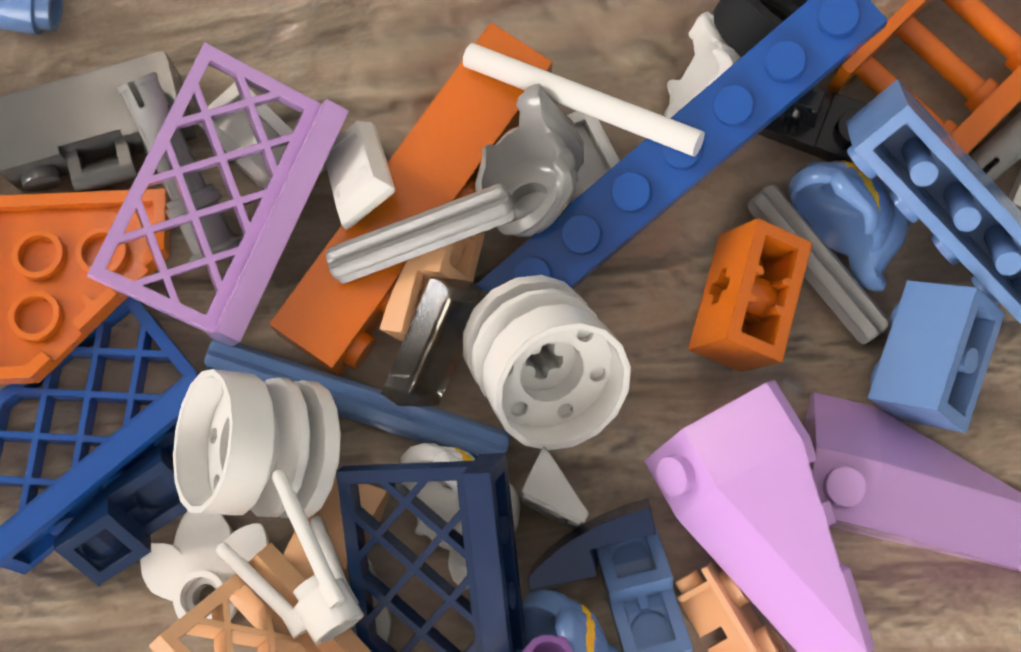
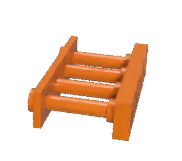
[827,0,1021,154]

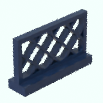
[336,453,527,652]

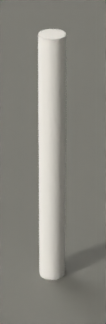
[463,43,705,157]

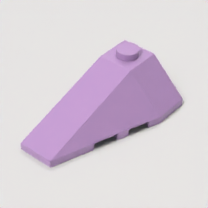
[644,380,875,652]
[804,392,1021,572]

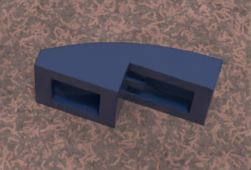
[53,446,188,586]
[527,498,656,591]

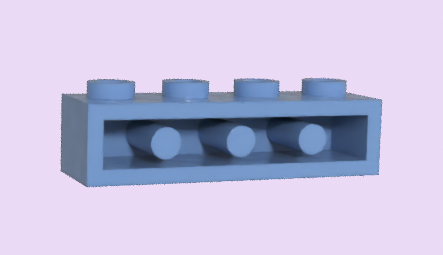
[846,79,1021,324]

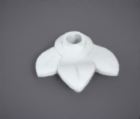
[140,511,269,620]

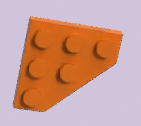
[0,188,171,385]

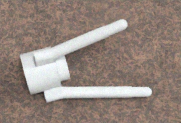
[217,469,364,645]

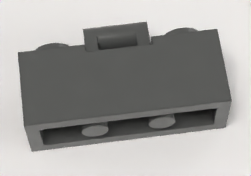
[0,50,196,192]

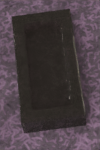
[381,276,488,406]

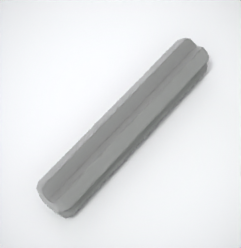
[326,184,516,284]
[747,184,890,344]

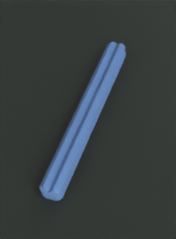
[204,339,510,459]

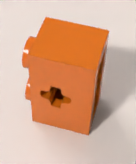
[688,218,812,372]

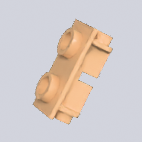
[675,559,787,652]

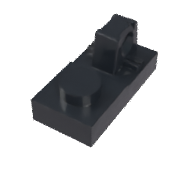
[758,86,867,162]

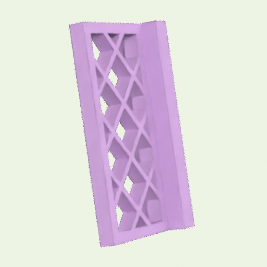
[86,42,349,347]

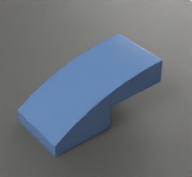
[595,521,693,652]

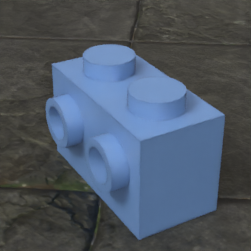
[868,280,1005,433]

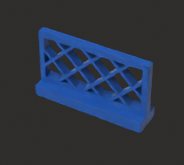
[0,297,199,575]

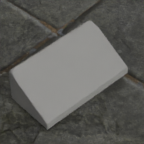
[520,446,589,529]

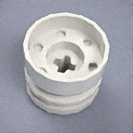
[463,275,631,451]
[173,369,341,519]

